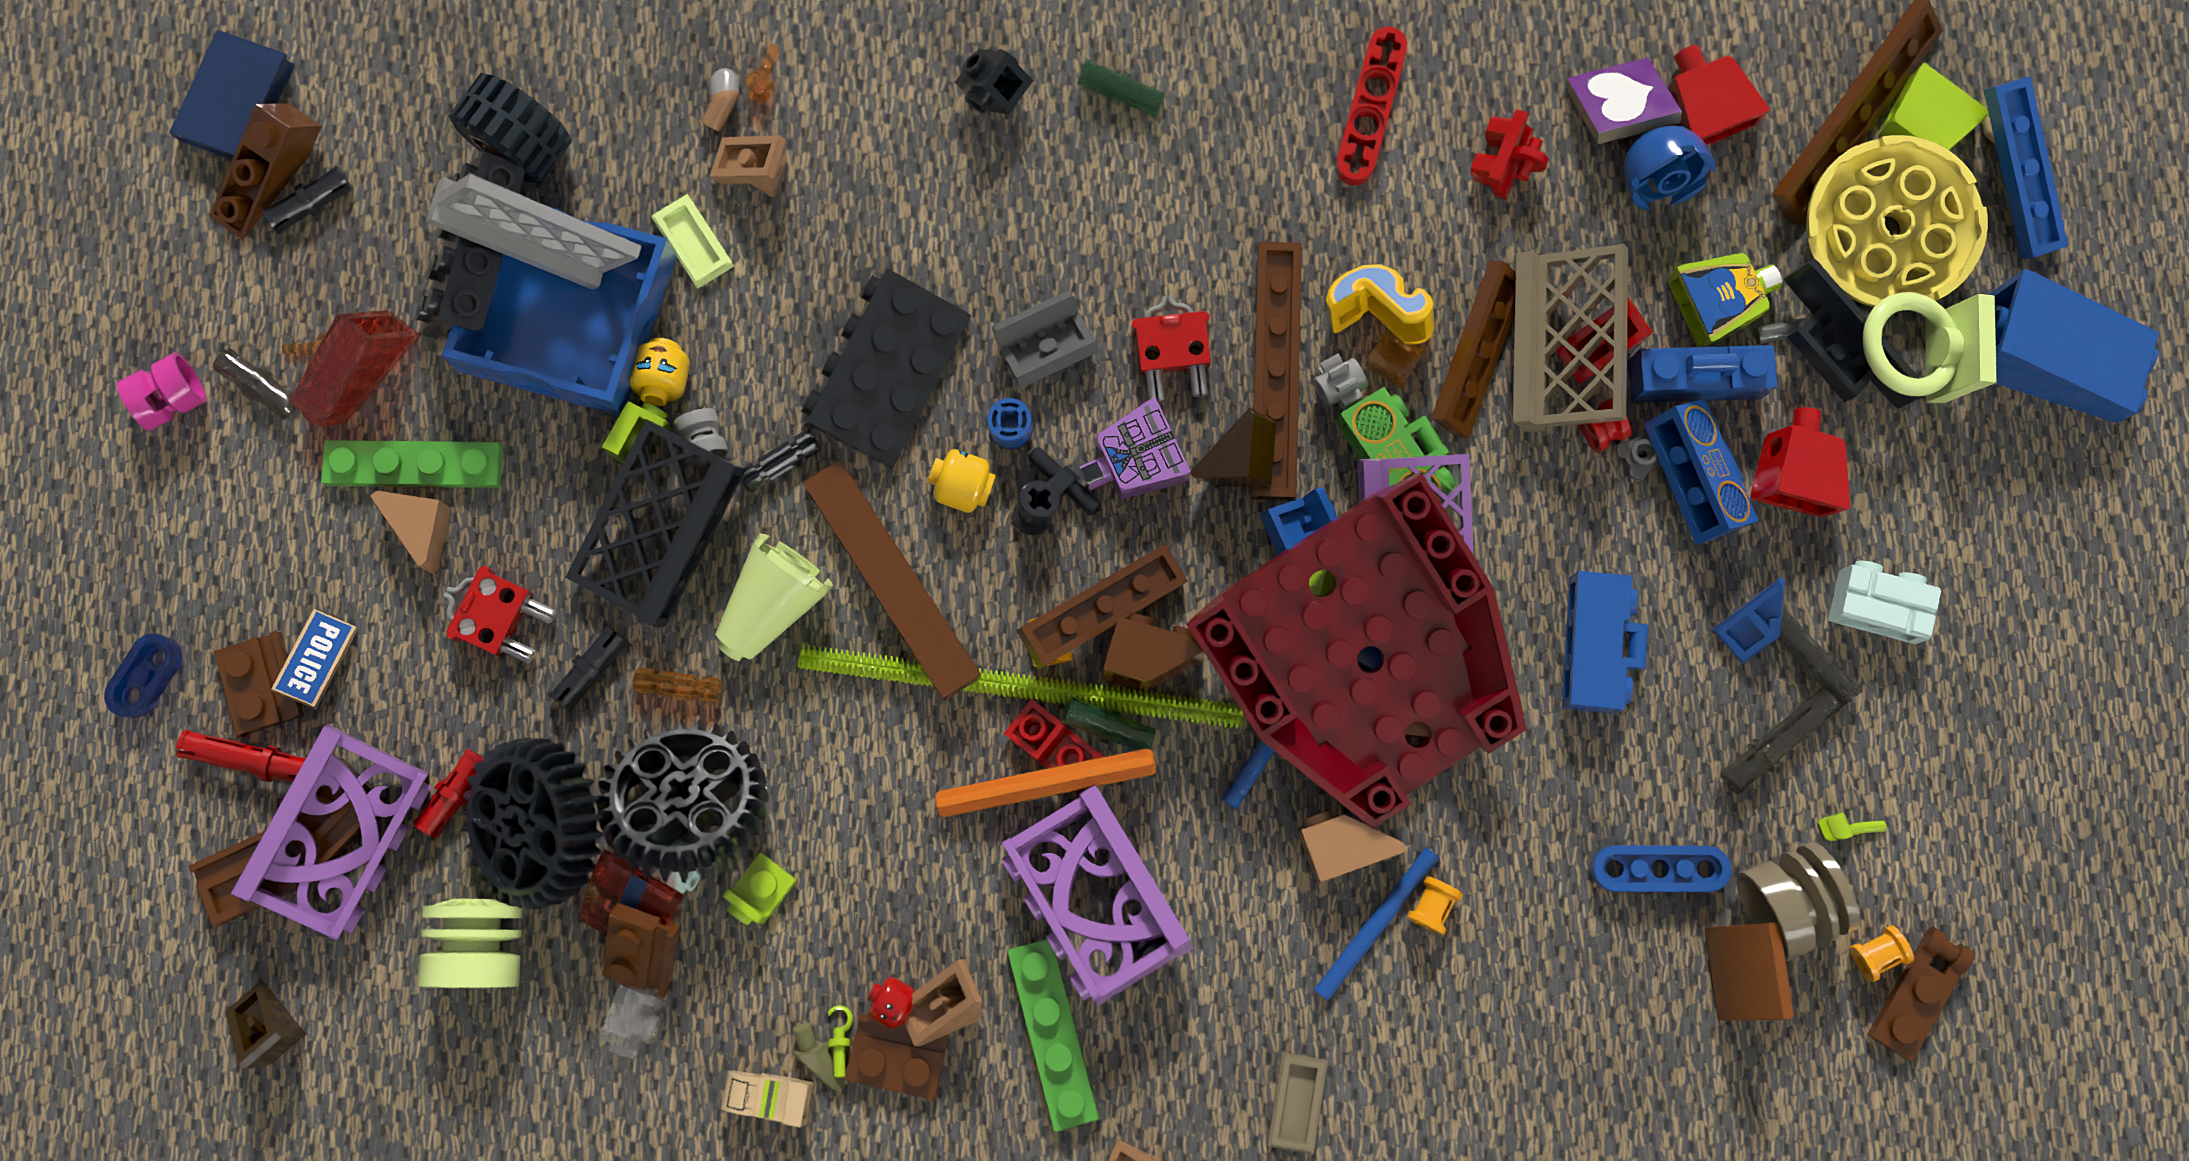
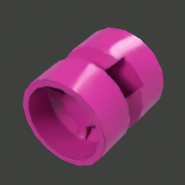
[117,352,207,431]

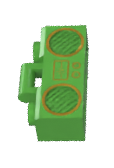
[1336,387,1458,509]

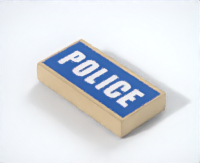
[271,609,357,709]

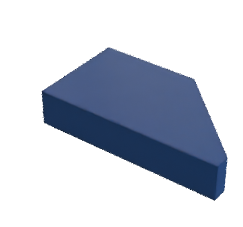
[1713,577,1785,664]

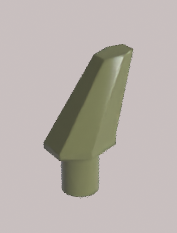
[792,1023,846,1090]

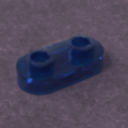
[104,633,182,719]

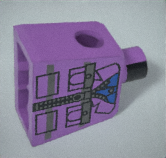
[1079,397,1191,499]

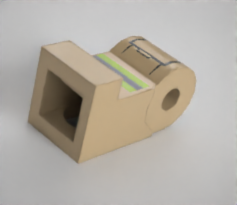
[721,1071,814,1128]

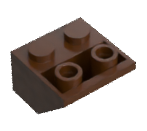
[1103,613,1204,692]

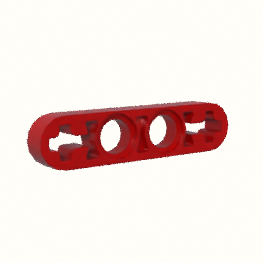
[1335,26,1408,186]

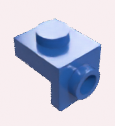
[1260,487,1337,555]

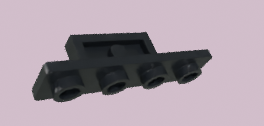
[1784,259,1924,409]

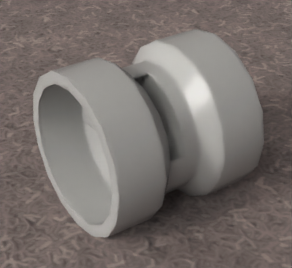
[673,408,729,466]

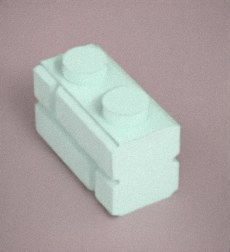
[1828,561,1941,644]

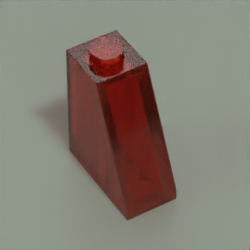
[289,310,421,427]

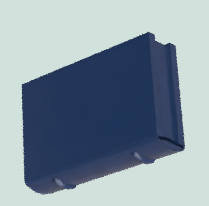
[169,30,295,160]

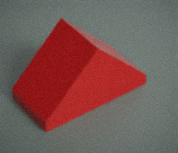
[1556,297,1653,384]

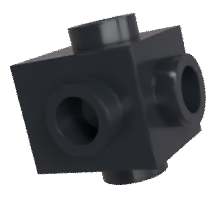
[955,49,1033,115]

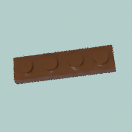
[1431,261,1516,438]
[1016,543,1188,670]

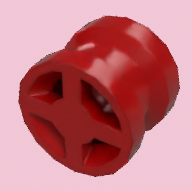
[1578,398,1631,453]

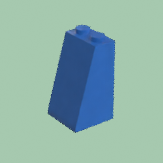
[1988,269,2159,423]

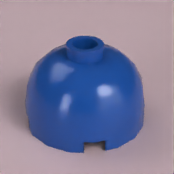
[1623,126,1716,210]

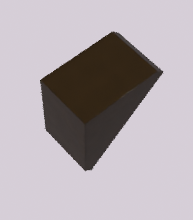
[1191,408,1276,487]
[226,980,306,1069]

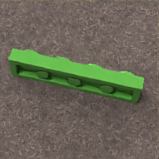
[321,440,503,488]
[1007,939,1099,1132]

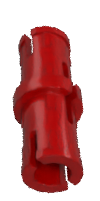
[412,748,483,839]

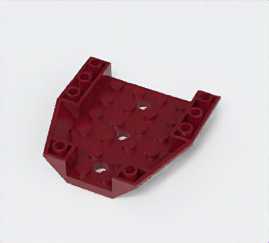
[1186,472,1527,829]

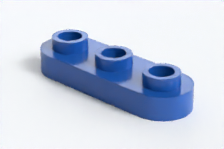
[1590,845,1731,892]

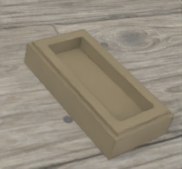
[1267,1052,1328,1154]

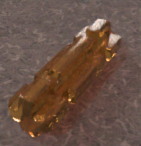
[633,668,722,703]

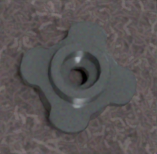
[1616,429,1662,480]

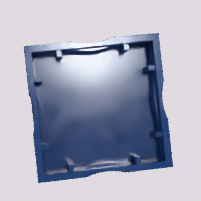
[441,207,677,416]

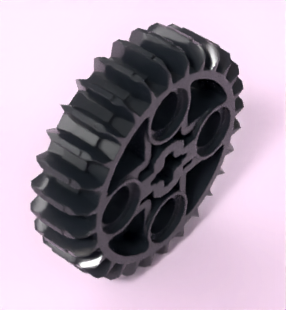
[596,719,769,883]
[461,738,604,910]

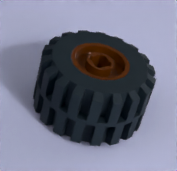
[448,73,572,184]

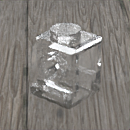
[599,984,671,1059]

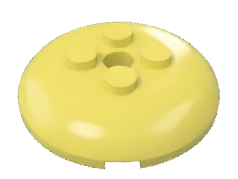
[1807,135,1988,307]

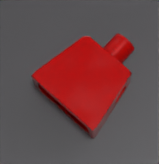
[1668,44,1770,146]
[1750,407,1850,517]

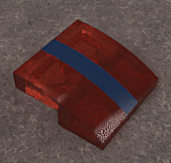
[579,849,685,936]

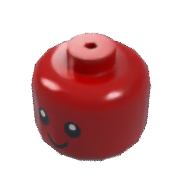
[867,977,915,1029]

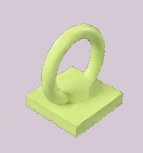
[1863,292,1996,403]

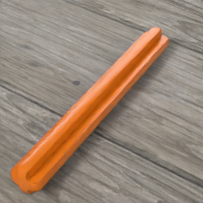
[935,748,1156,817]

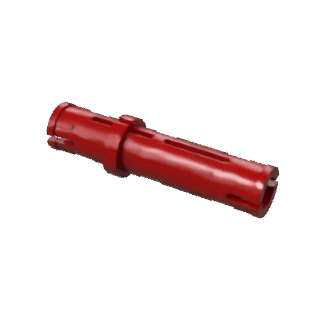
[176,730,306,783]

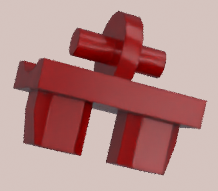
[1470,109,1549,200]

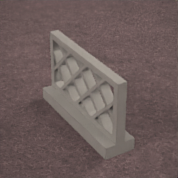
[426,174,641,290]

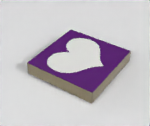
[1566,57,1682,144]

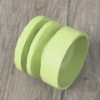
[418,899,523,988]

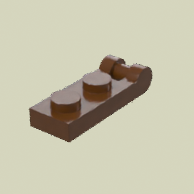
[1867,926,1975,1062]

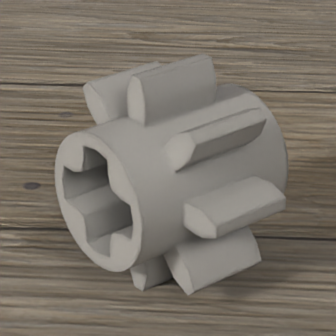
[1313,354,1368,412]

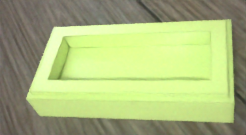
[651,194,734,289]

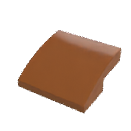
[1704,922,1794,1021]

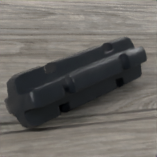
[741,430,820,492]

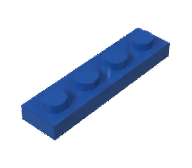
[1983,76,2068,259]

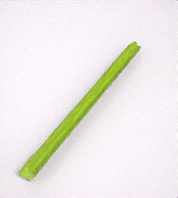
[798,644,1243,729]

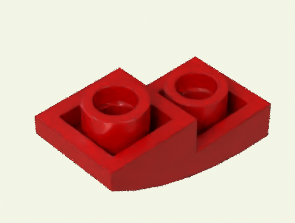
[1003,699,1104,794]

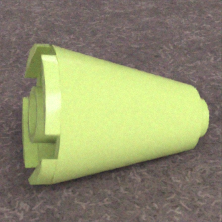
[715,533,833,661]

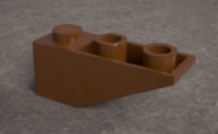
[209,103,322,239]

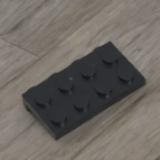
[415,151,525,339]
[800,268,971,468]

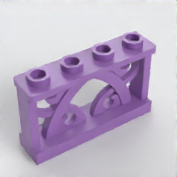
[231,724,432,941]
[1001,785,1194,1006]

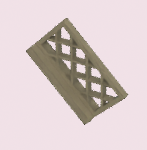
[1513,244,1628,432]

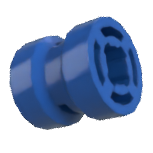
[987,398,1033,450]

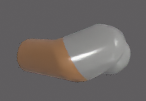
[701,68,740,131]

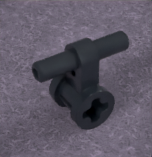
[1012,447,1101,535]

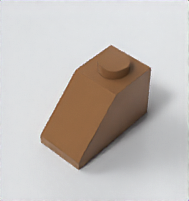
[1298,810,1407,883]

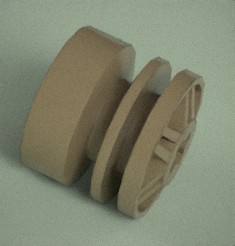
[1736,841,1860,962]

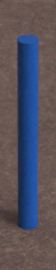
[1313,847,1440,1001]

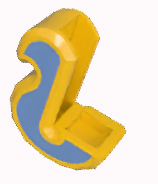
[1326,264,1434,344]

